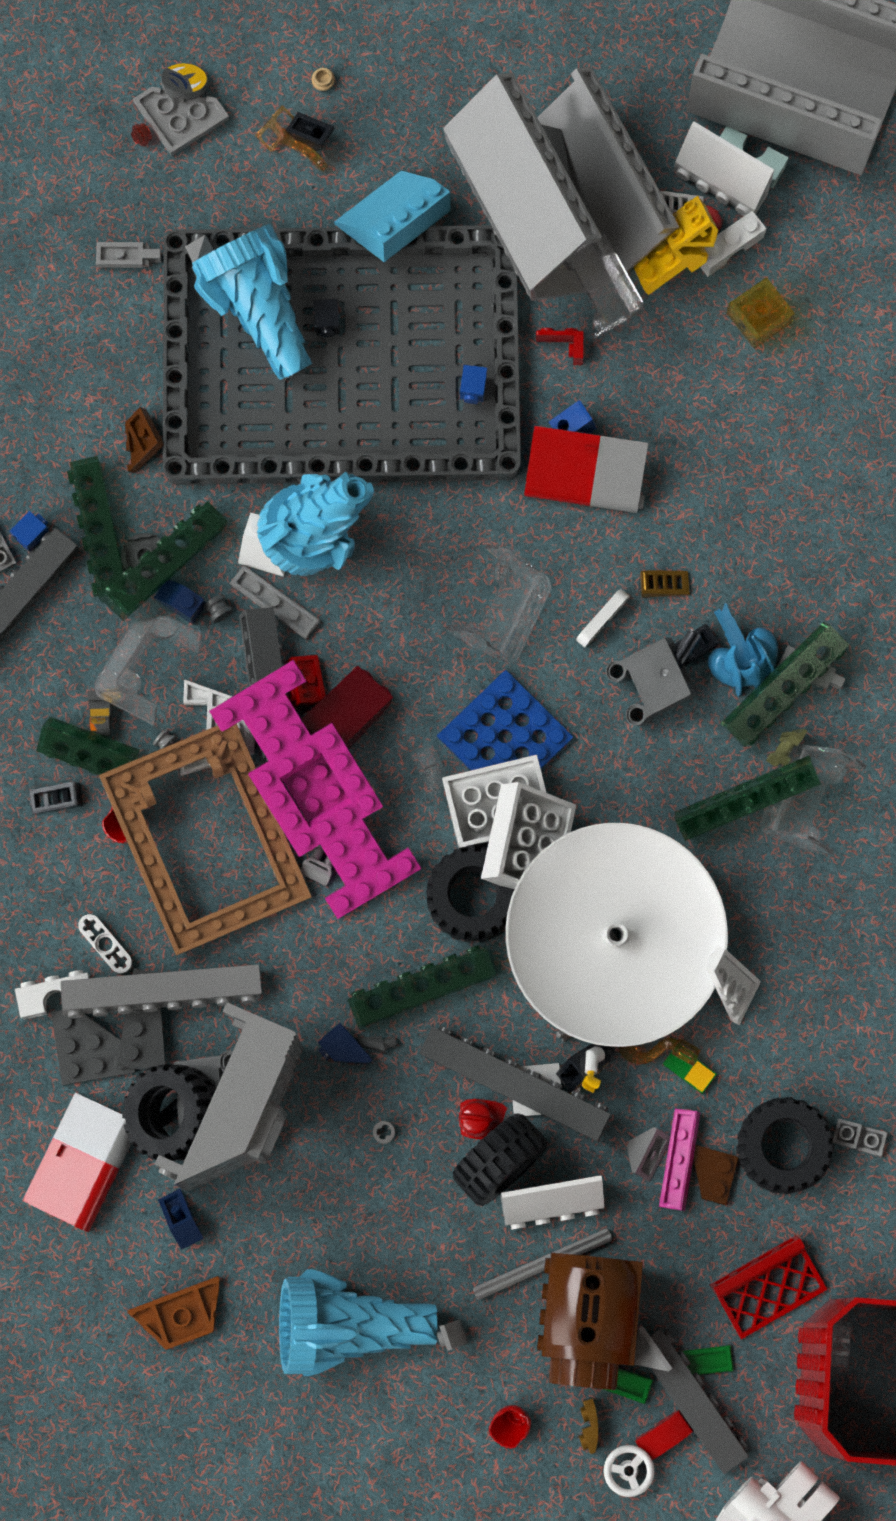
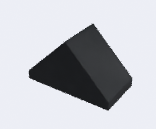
[285,112,335,152]

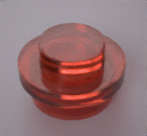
[131,123,152,146]

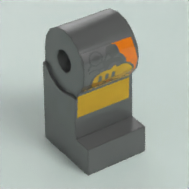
[87,690,112,737]

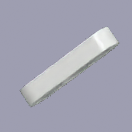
[576,589,630,648]
[78,914,133,974]

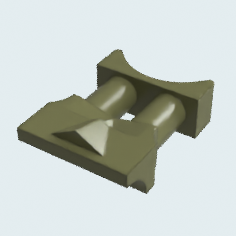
[766,729,807,767]

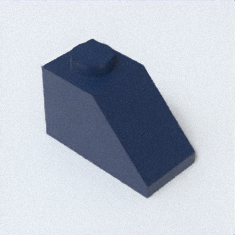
[153,579,205,625]
[318,1023,373,1065]
[158,1189,204,1250]

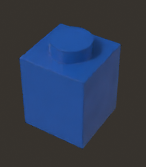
[460,365,487,404]
[10,511,49,552]

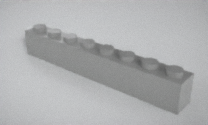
[60,965,262,1018]

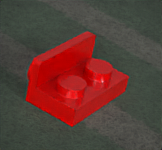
[284,655,326,709]

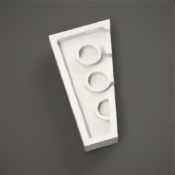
[706,946,761,1025]

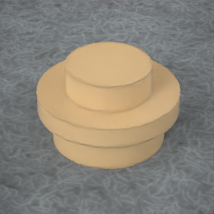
[311,68,335,91]

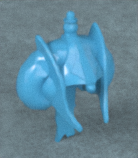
[708,603,778,700]

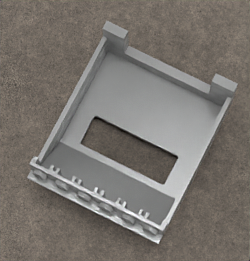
[154,1003,304,1192]

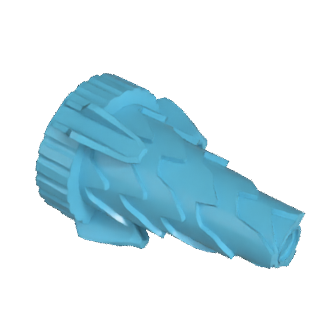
[192,223,312,380]
[257,472,374,576]
[279,1269,437,1376]

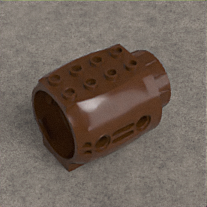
[537,1253,643,1390]

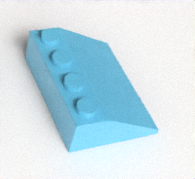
[334,171,451,262]

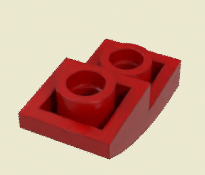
[635,1410,693,1460]

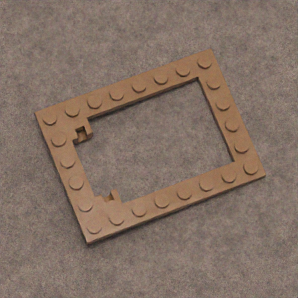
[99,723,311,956]

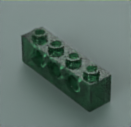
[36,717,140,775]

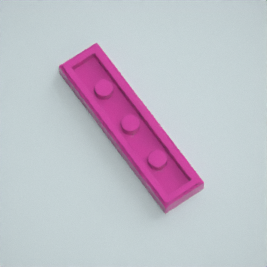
[659,1108,701,1211]

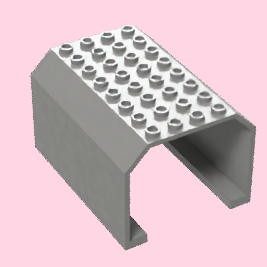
[686,0,896,175]
[443,67,679,301]

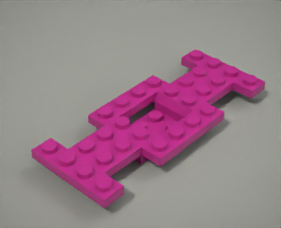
[209,659,421,919]

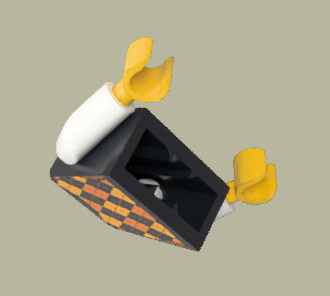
[556,1044,616,1094]

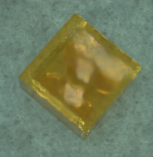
[726,277,795,349]

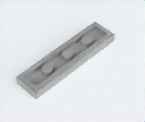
[229,565,320,640]

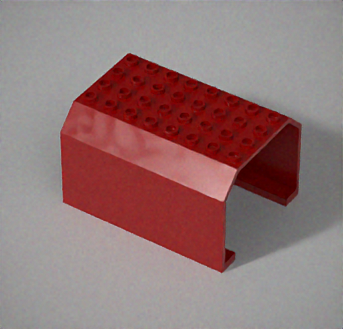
[794,1297,896,1466]

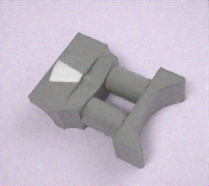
[300,845,333,887]

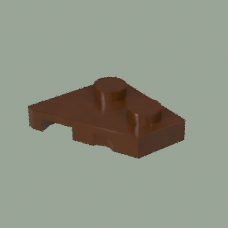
[125,407,164,473]
[693,1145,738,1205]

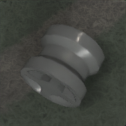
[203,594,234,623]

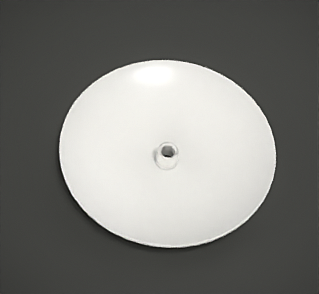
[506,823,728,1047]

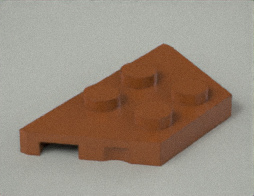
[127,1276,220,1350]

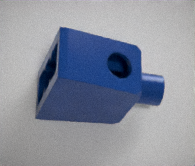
[549,400,597,434]

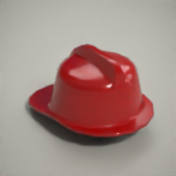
[459,1099,507,1140]

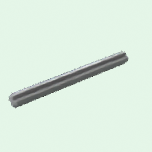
[473,1229,612,1300]

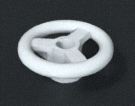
[604,1445,654,1497]

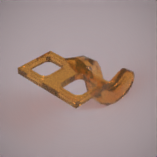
[255,105,328,172]
[619,1037,701,1066]

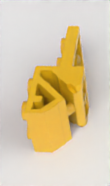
[633,195,718,295]

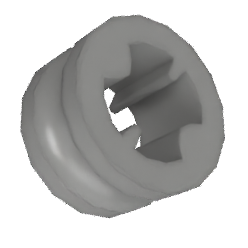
[153,729,176,749]
[373,1121,395,1144]

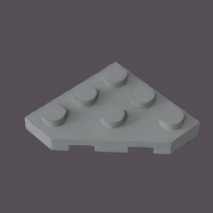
[133,87,230,156]

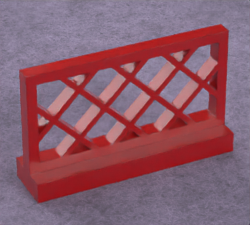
[710,1235,827,1339]

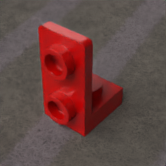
[536,327,584,365]

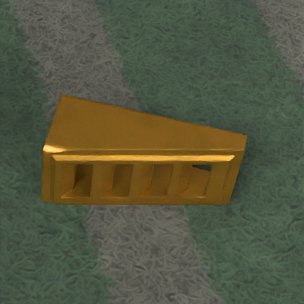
[640,570,690,598]

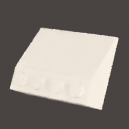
[674,122,774,216]
[442,755,546,850]
[481,782,576,889]
[500,1176,604,1230]

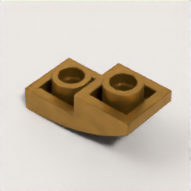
[579,1398,598,1454]

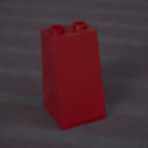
[302,666,393,749]

